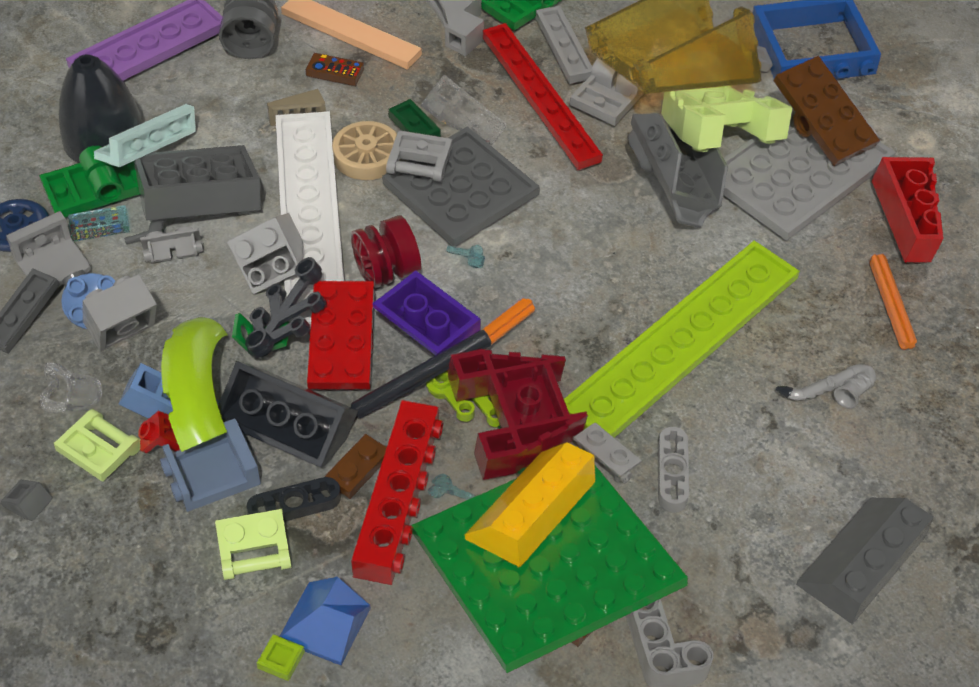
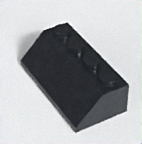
[218,361,358,468]

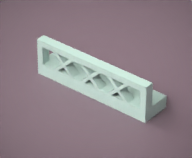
[94,104,196,167]

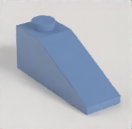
[118,363,220,418]

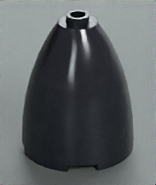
[58,54,143,163]

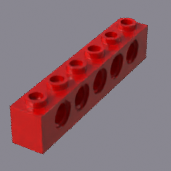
[351,400,443,585]

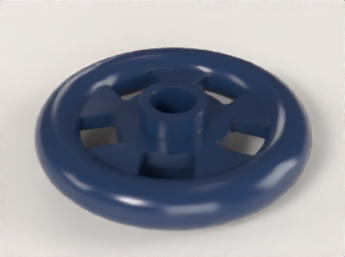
[0,199,49,252]

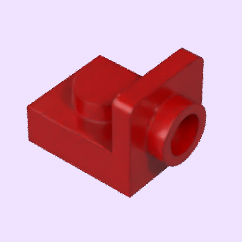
[138,411,180,453]

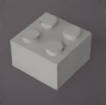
[83,274,157,352]

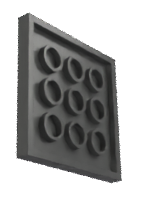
[382,126,540,247]

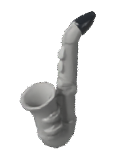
[776,364,876,409]

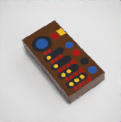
[305,52,364,86]

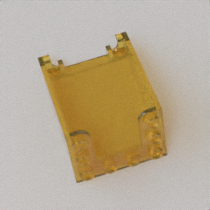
[585,0,762,94]

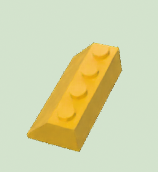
[465,442,595,567]

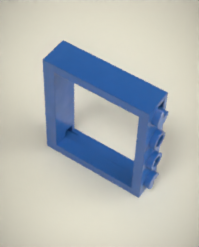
[750,0,881,79]

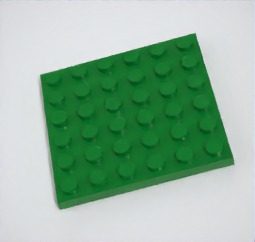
[411,465,688,673]

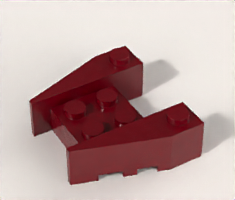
[448,349,588,480]

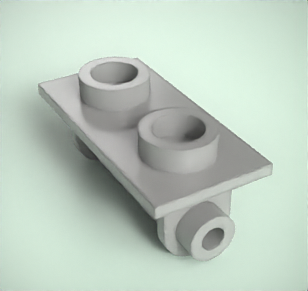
[140,226,203,263]
[573,423,642,484]

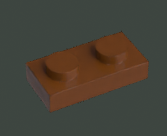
[325,434,387,499]

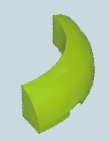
[161,317,228,452]

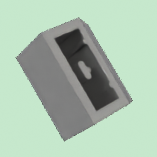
[227,213,303,294]

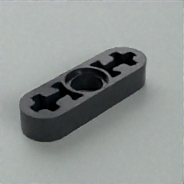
[246,477,341,522]

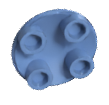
[61,273,115,329]

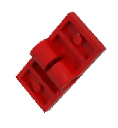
[307,281,374,389]

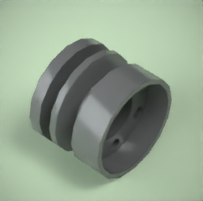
[219,0,278,59]

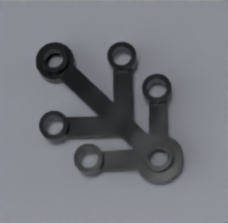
[245,257,326,358]

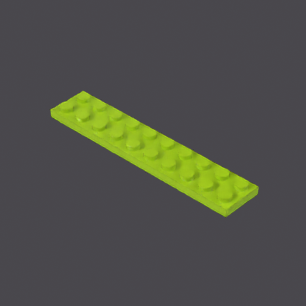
[564,240,800,438]

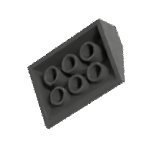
[134,145,261,222]

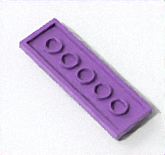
[66,0,222,80]

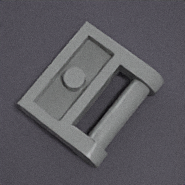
[386,130,452,182]

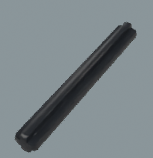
[351,330,492,419]

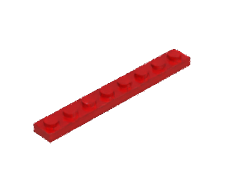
[483,23,603,170]

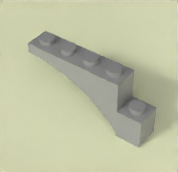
[425,0,484,56]

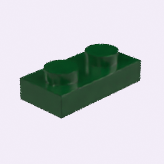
[388,99,441,137]

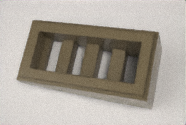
[267,89,326,126]

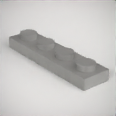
[536,6,592,84]

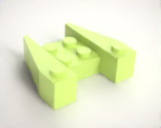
[661,79,792,152]

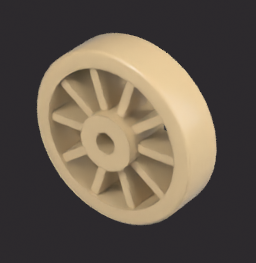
[332,121,401,180]

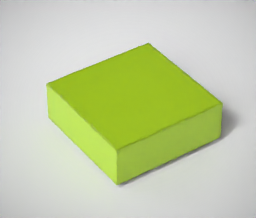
[257,634,305,681]

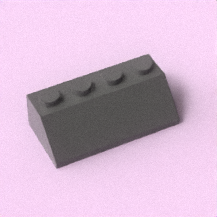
[796,497,934,625]

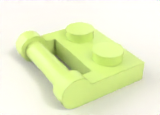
[54,409,141,482]
[215,509,291,580]

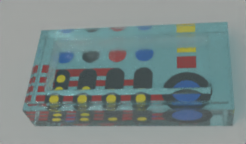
[68,205,130,242]

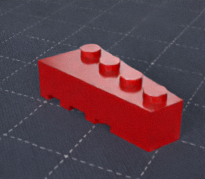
[872,157,944,263]

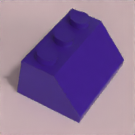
[373,270,481,355]

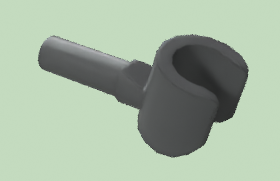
[124,221,166,245]

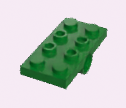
[481,0,561,31]
[39,146,152,218]

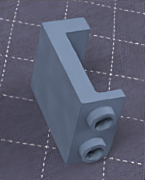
[160,418,261,512]

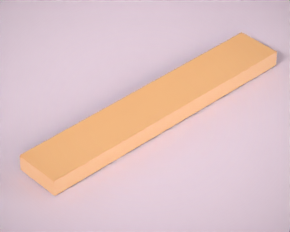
[281,0,422,70]

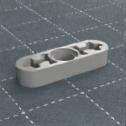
[658,427,689,513]

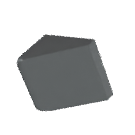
[0,479,52,521]

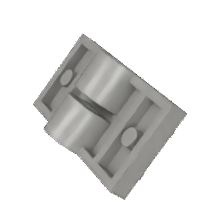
[570,39,670,126]

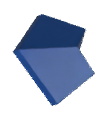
[279,577,371,666]

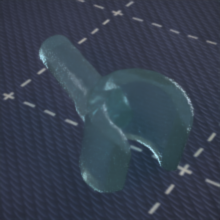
[446,245,485,268]
[428,474,476,500]

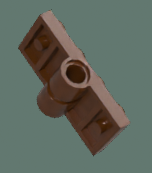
[773,56,880,166]

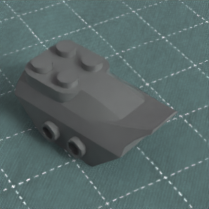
[628,113,728,228]

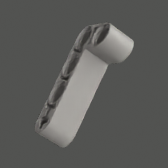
[626,599,713,687]

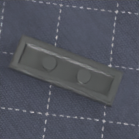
[0,268,60,354]

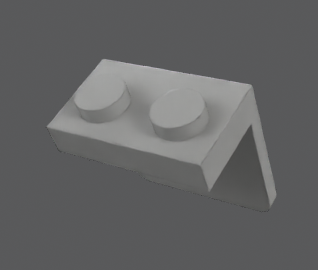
[6,211,91,286]

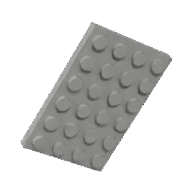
[723,109,896,241]

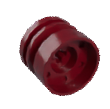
[351,215,421,289]

